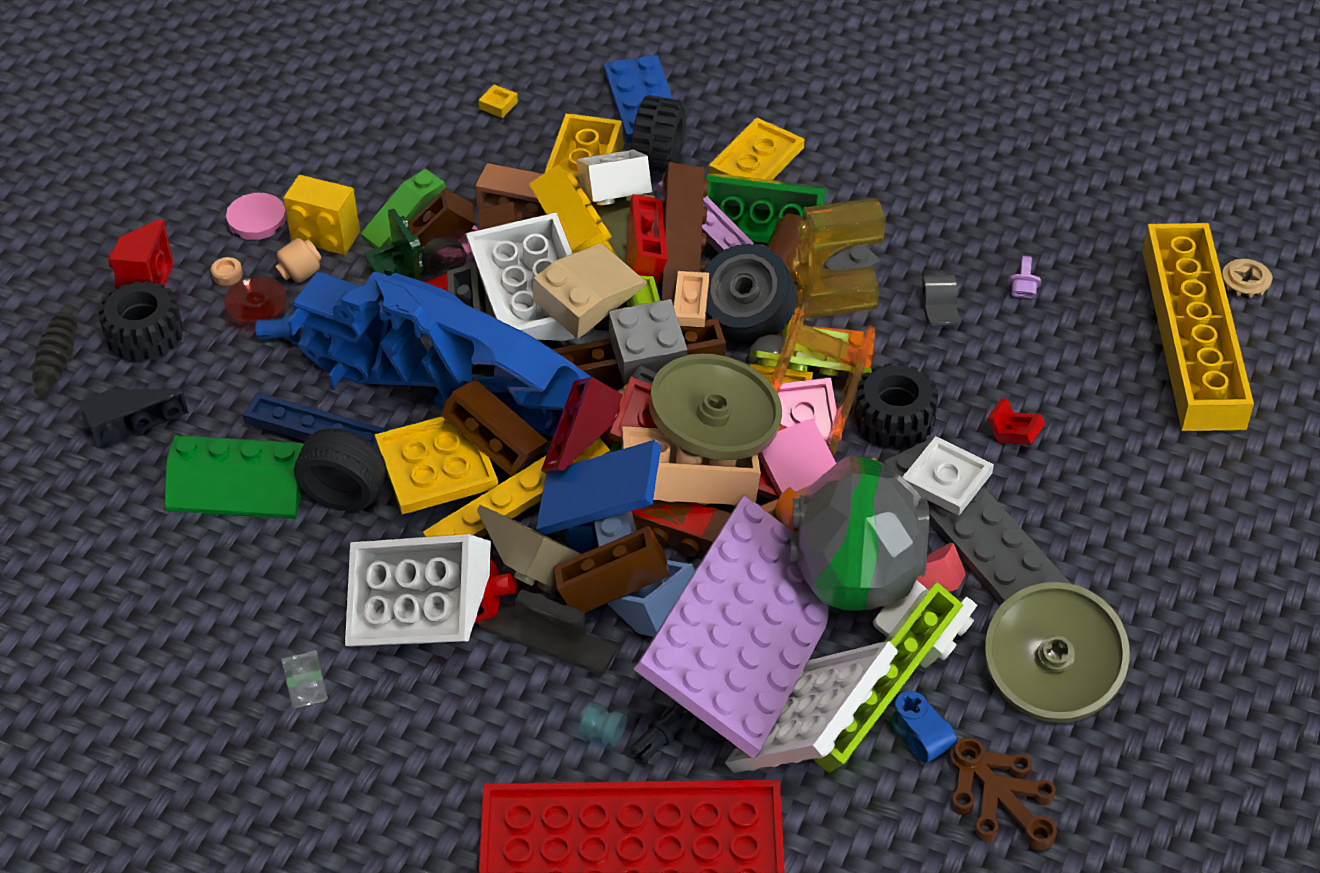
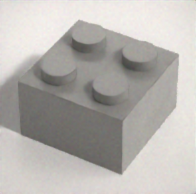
[608,299,688,385]

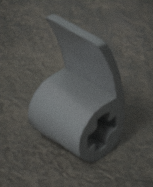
[922,274,961,326]

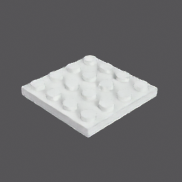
[725,641,898,773]

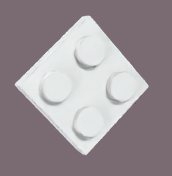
[902,436,994,515]

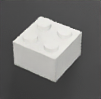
[576,150,652,205]

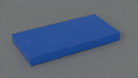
[536,440,661,535]

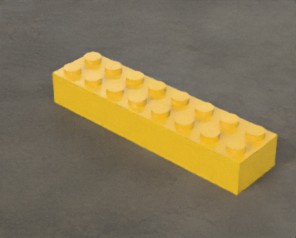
[1142,223,1254,431]

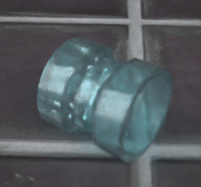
[579,702,627,748]

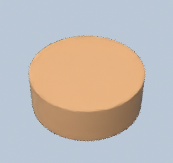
[211,257,243,286]

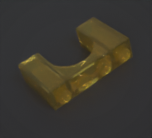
[796,198,886,319]

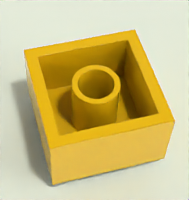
[283,175,360,255]

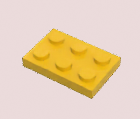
[708,117,805,180]

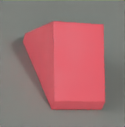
[916,543,966,592]

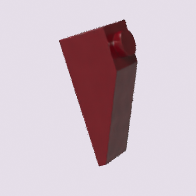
[541,377,623,474]

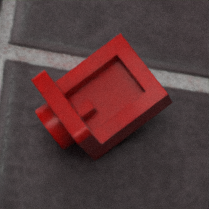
[988,398,1045,445]

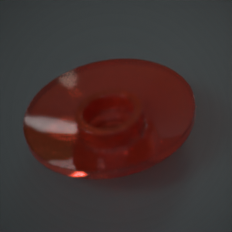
[224,277,287,323]

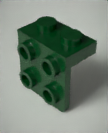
[364,208,424,281]

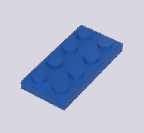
[603,55,673,143]

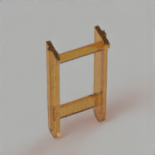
[770,297,875,457]

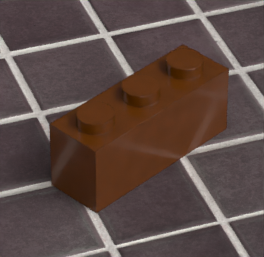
[441,379,548,477]
[554,526,670,617]

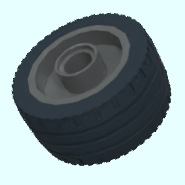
[704,244,797,344]

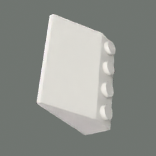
[466,213,594,341]
[345,534,491,647]

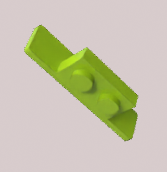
[750,324,872,380]

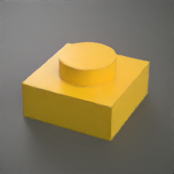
[478,85,518,118]

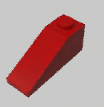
[626,194,668,287]

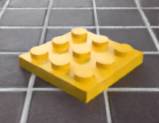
[375,416,498,515]

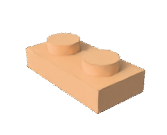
[674,271,709,327]

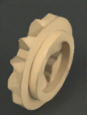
[1222,259,1272,298]

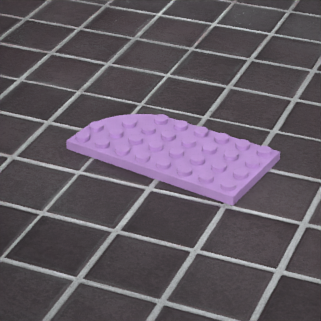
[634,495,828,758]

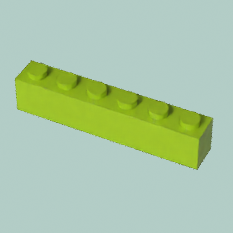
[812,582,963,773]

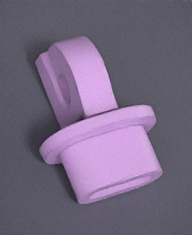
[1008,256,1041,299]

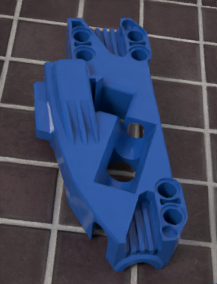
[288,271,591,440]

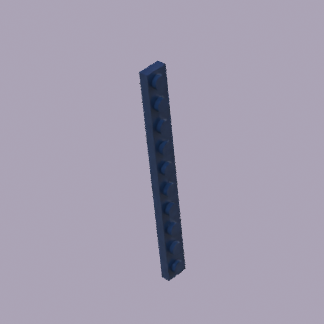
[243,392,541,508]

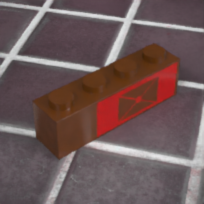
[632,500,731,559]

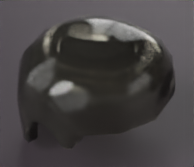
[421,236,468,279]

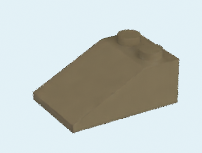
[477,505,581,595]

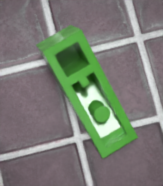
[361,169,445,249]

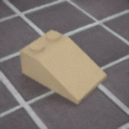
[533,243,646,339]

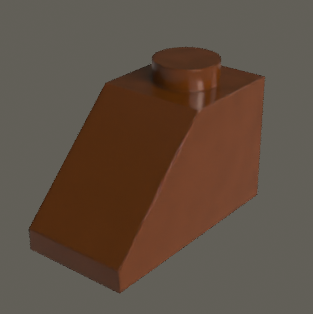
[408,188,475,246]

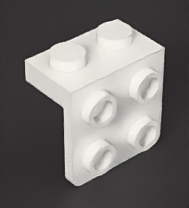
[873,580,977,669]

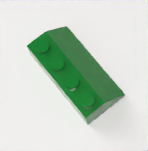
[705,173,827,243]
[165,435,304,519]

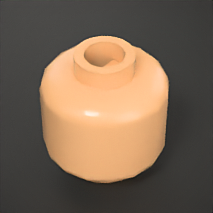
[275,238,322,283]

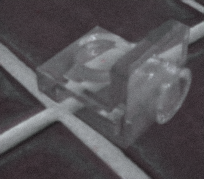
[282,650,328,708]

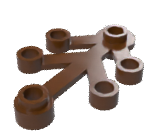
[950,737,1057,850]

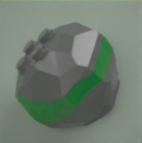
[790,456,929,611]

